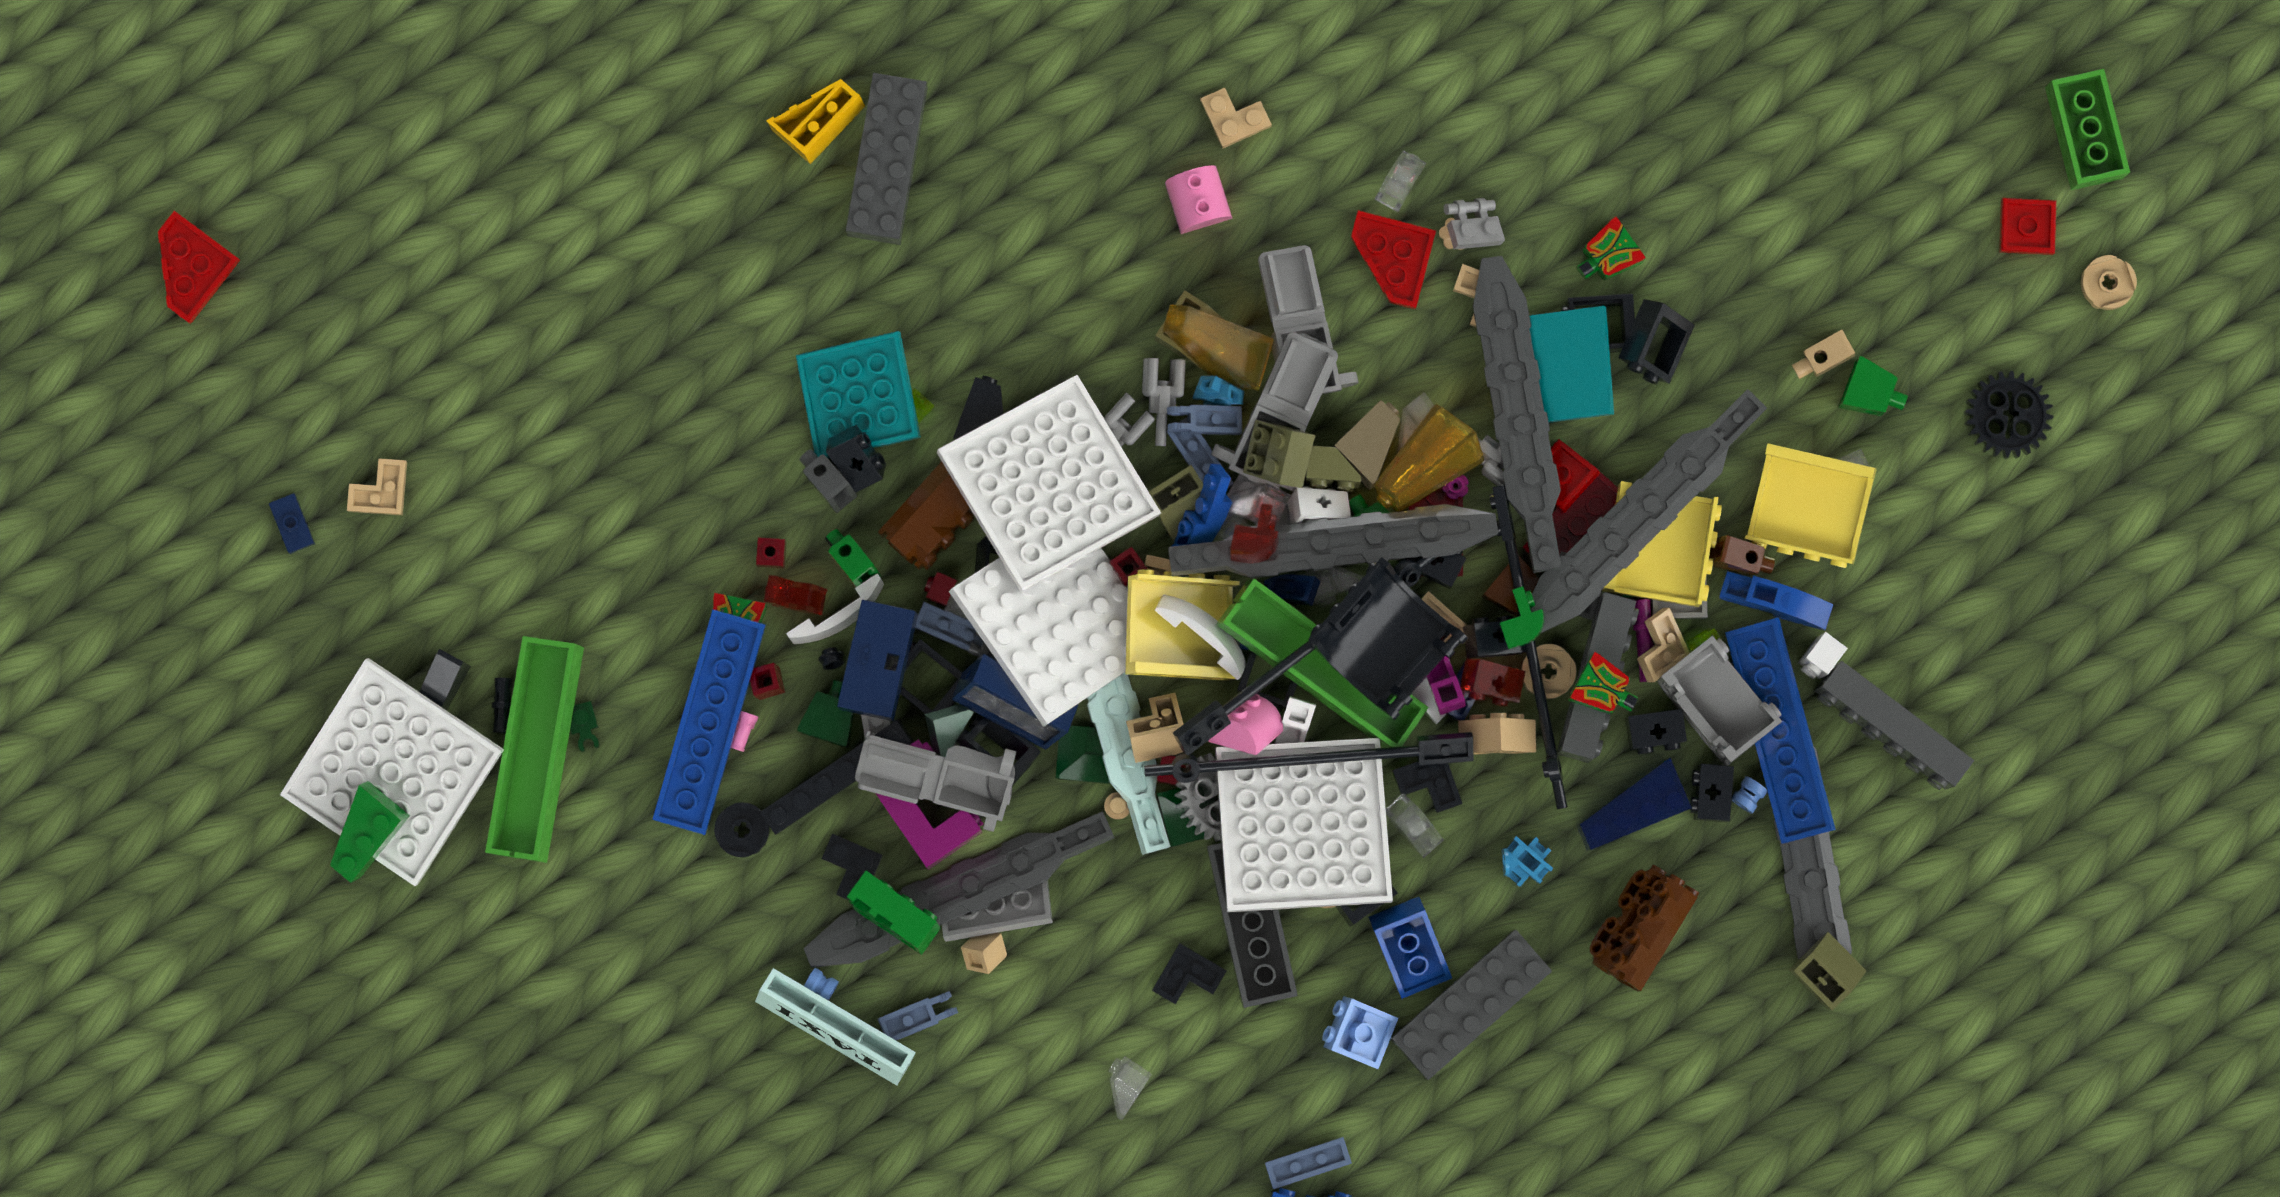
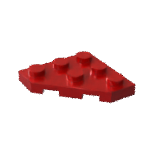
[1351,210,1436,310]
[158,211,240,324]

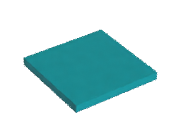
[1529,306,1614,422]
[796,331,921,459]

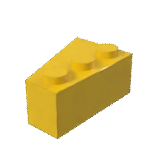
[766,79,865,164]

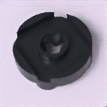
[714,802,770,858]

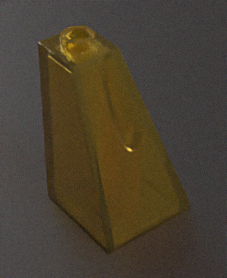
[1163,304,1274,390]
[1374,403,1484,512]

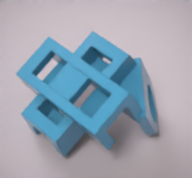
[1193,376,1244,406]
[1501,836,1553,887]

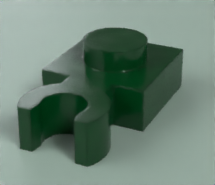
[570,701,600,752]

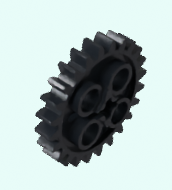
[1964,371,2054,459]

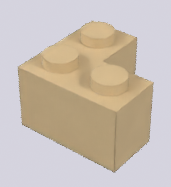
[1126,693,1184,763]
[1458,713,1536,755]

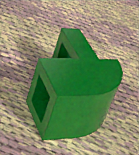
[1500,586,1545,650]

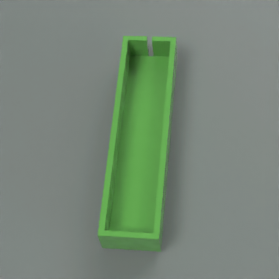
[1216,578,1429,748]
[485,636,584,863]

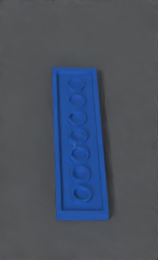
[652,609,766,835]
[1725,618,1836,844]

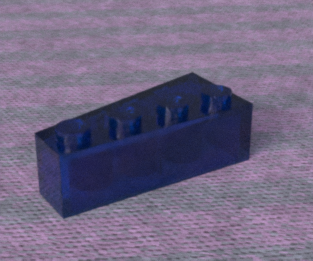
[1577,758,1691,851]

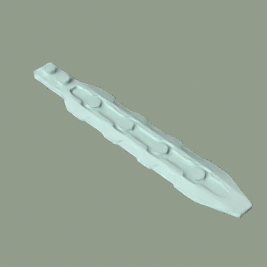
[1087,673,1170,855]

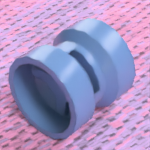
[1732,776,1768,814]
[804,968,839,1001]

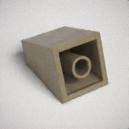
[1334,400,1400,491]

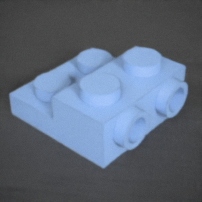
[1322,996,1398,1069]

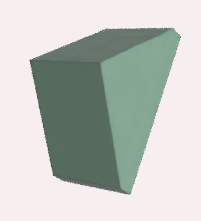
[925,704,973,757]

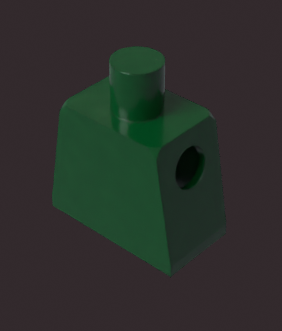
[797,680,854,748]

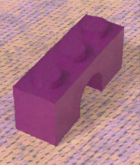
[1426,641,1466,715]

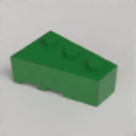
[330,781,410,883]
[847,871,941,955]

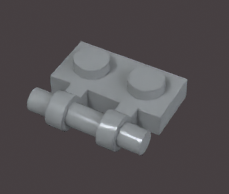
[1444,198,1505,249]

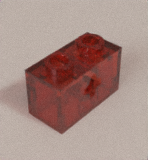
[1460,659,1526,707]

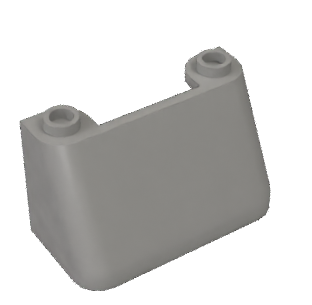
[1658,636,1782,766]

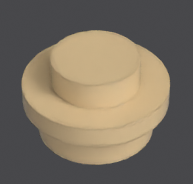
[1104,792,1130,820]

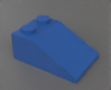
[1368,896,1452,999]

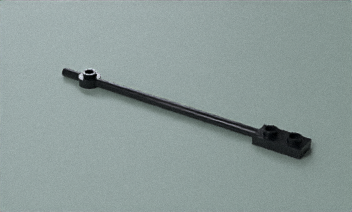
[1489,485,1568,809]
[1173,556,1437,756]
[1144,732,1474,783]

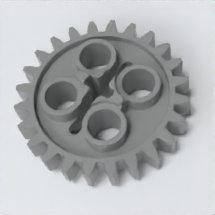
[1175,753,1222,842]

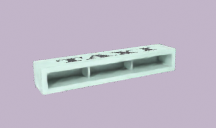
[755,968,916,1085]

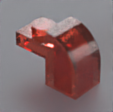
[1230,503,1279,563]
[764,575,827,615]

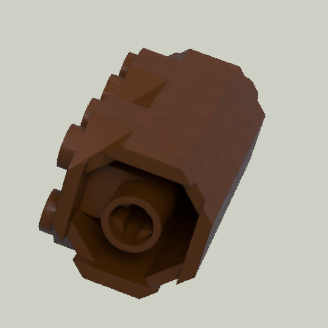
[878,461,974,570]
[1590,865,1699,992]

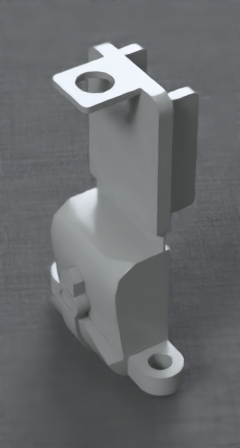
[1258,245,1359,395]
[1211,332,1338,492]
[855,731,1016,832]

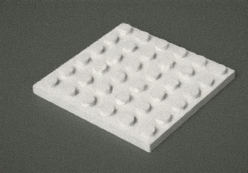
[936,375,1161,592]
[949,548,1128,727]
[280,658,504,886]
[1215,738,1393,912]

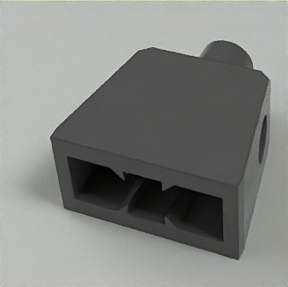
[799,449,857,513]

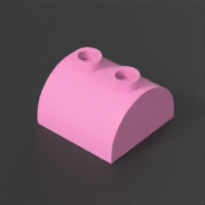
[1165,165,1232,234]
[1208,694,1283,755]

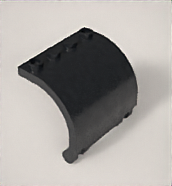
[1308,557,1468,720]

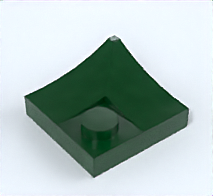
[1055,726,1110,784]
[1157,785,1217,847]

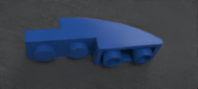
[1171,464,1232,547]
[1719,571,1833,631]

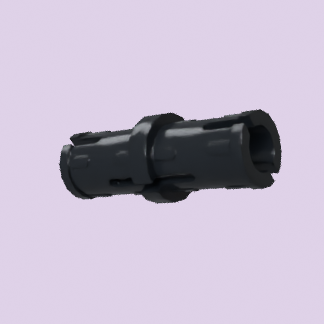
[491,678,512,733]

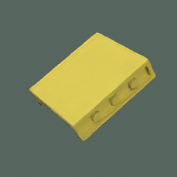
[1745,444,1876,568]
[1601,481,1722,607]
[1125,570,1240,681]

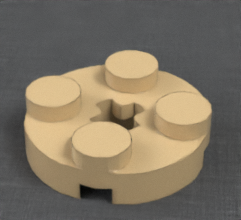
[2081,255,2137,310]
[1521,644,1576,699]

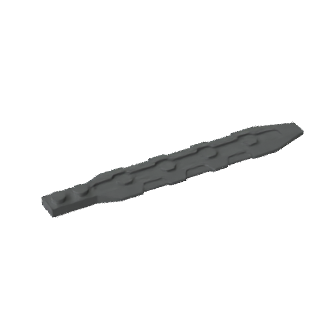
[1473,256,1561,573]
[1531,389,1767,633]
[1168,504,1498,578]
[1774,746,1852,960]
[804,811,1114,968]

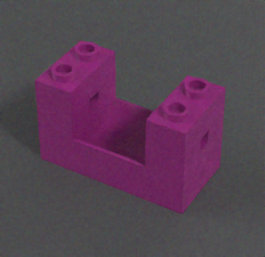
[875,739,983,870]

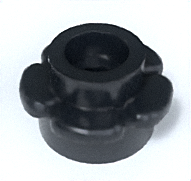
[818,647,845,670]

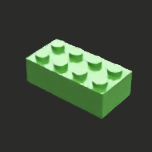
[2045,69,2130,190]

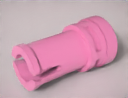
[731,711,759,752]

